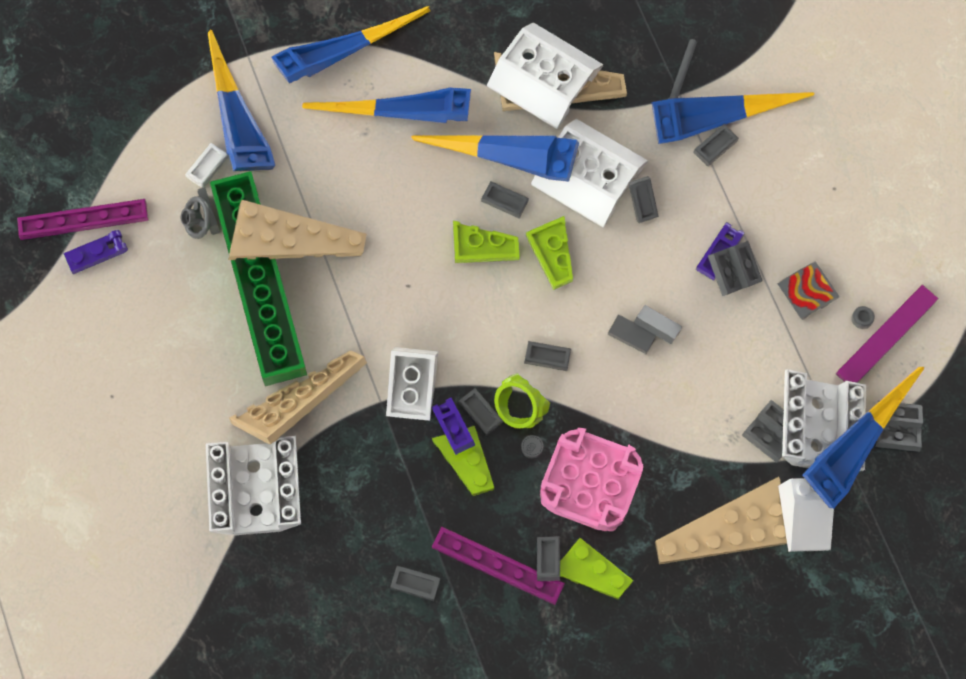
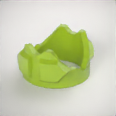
[494,373,550,428]

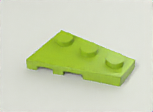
[525,216,573,290]
[453,220,520,263]
[432,426,494,496]
[560,538,633,599]

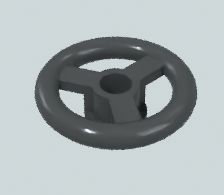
[180,196,211,239]

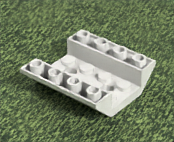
[487,23,603,129]
[531,119,648,227]
[782,369,866,471]
[206,436,301,535]

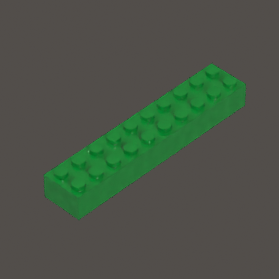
[210,171,307,387]

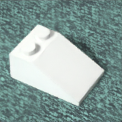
[386,347,438,421]
[778,478,834,552]

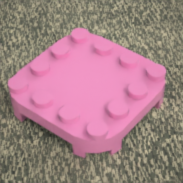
[540,427,643,531]

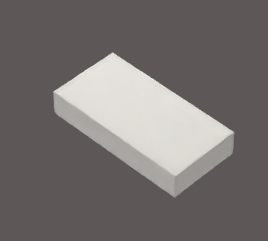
[185,143,229,188]

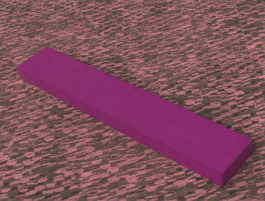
[17,199,149,240]
[836,284,939,383]
[432,527,565,605]

